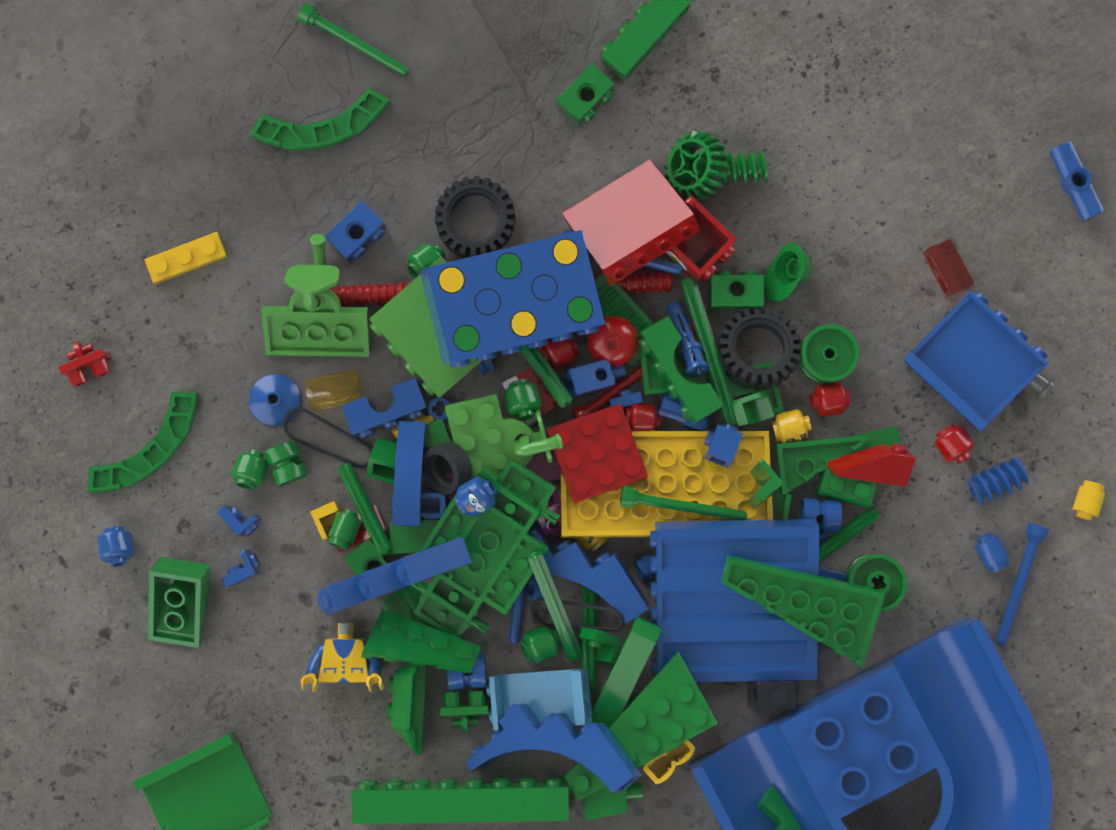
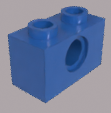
[325,201,386,263]

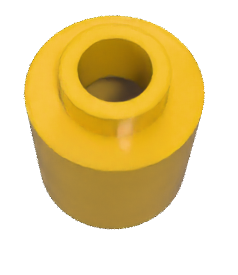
[1072,480,1106,521]

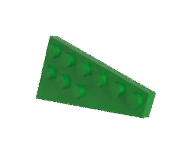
[721,555,885,668]
[564,652,719,801]

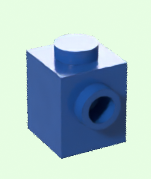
[704,424,743,468]

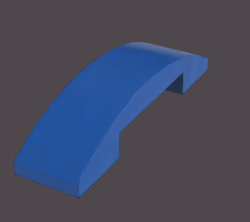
[393,421,426,527]

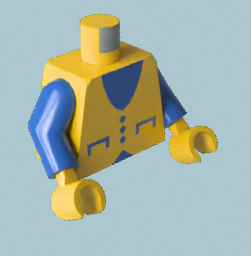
[301,623,384,692]

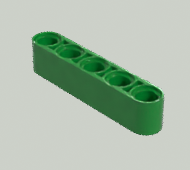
[586,617,662,729]

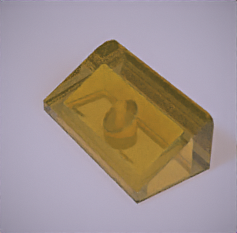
[305,369,362,411]

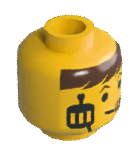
[772,409,812,443]

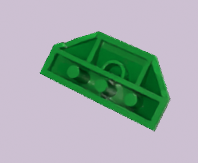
[387,662,428,754]

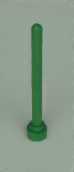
[297,2,409,76]
[620,486,747,520]

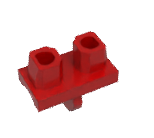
[58,341,111,387]

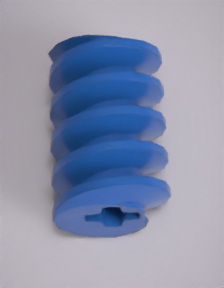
[967,457,1029,507]

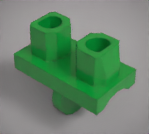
[440,690,489,734]

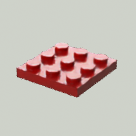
[546,403,648,505]

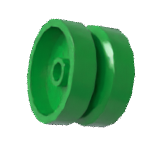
[798,324,860,384]
[845,554,908,612]

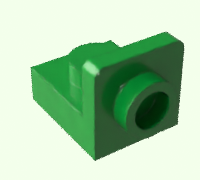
[579,627,622,664]

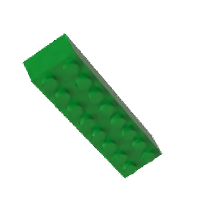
[352,776,569,824]

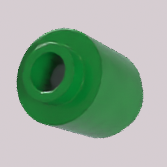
[328,509,362,550]

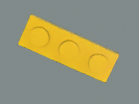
[144,232,227,285]

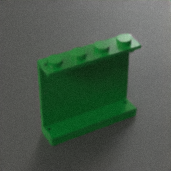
[132,731,274,830]

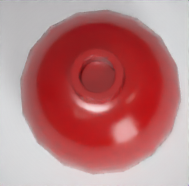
[588,315,639,367]

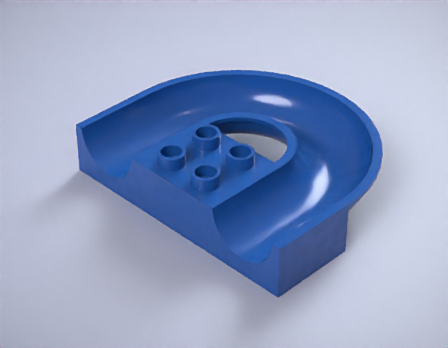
[688,617,1053,830]

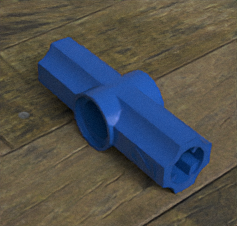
[1049,141,1104,221]

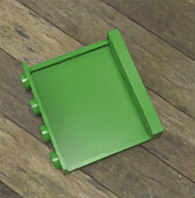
[369,256,481,398]

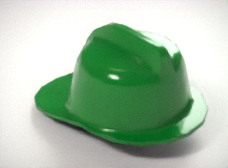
[764,243,812,302]

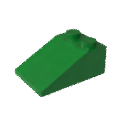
[148,557,211,648]

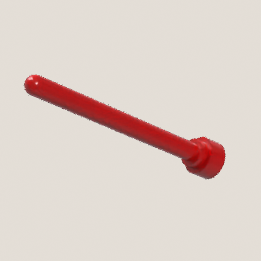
[571,347,677,419]

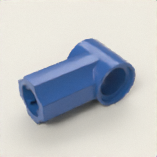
[658,393,711,431]

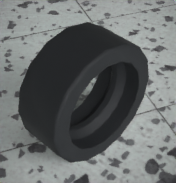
[422,442,472,495]

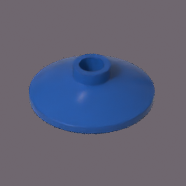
[249,374,301,426]

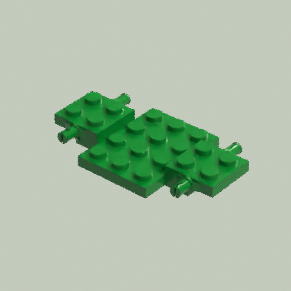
[409,458,561,638]

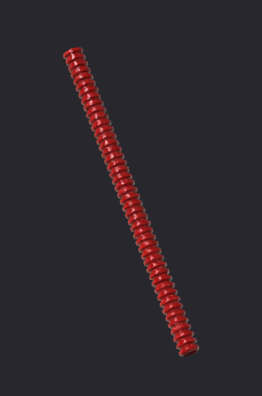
[318,270,672,307]

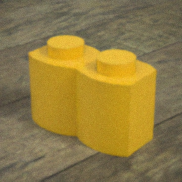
[642,740,695,784]

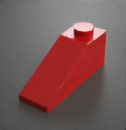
[826,443,916,487]

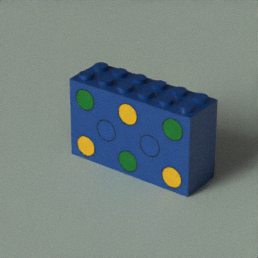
[420,230,605,368]

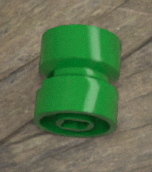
[264,440,309,487]

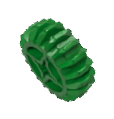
[663,131,730,202]

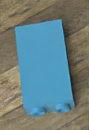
[487,668,592,731]

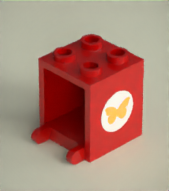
[663,196,737,284]

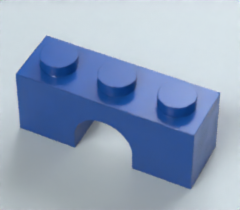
[342,378,428,439]

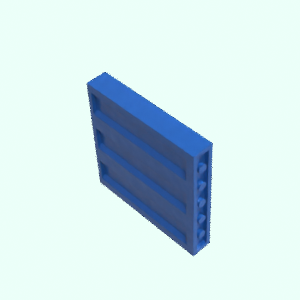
[650,519,819,682]

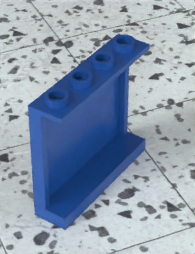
[903,290,1049,432]

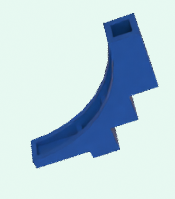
[527,526,650,623]
[317,537,472,616]
[465,704,642,793]

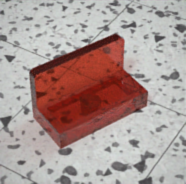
[922,239,974,298]

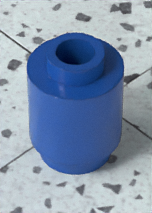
[974,532,1010,573]

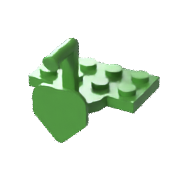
[261,234,371,357]
[445,393,563,481]

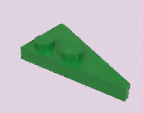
[776,435,869,495]

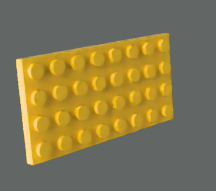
[560,431,773,538]

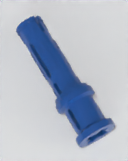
[667,301,710,377]

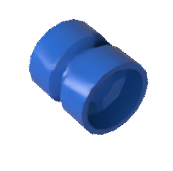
[800,498,842,534]
[447,653,487,690]

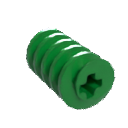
[722,151,768,185]

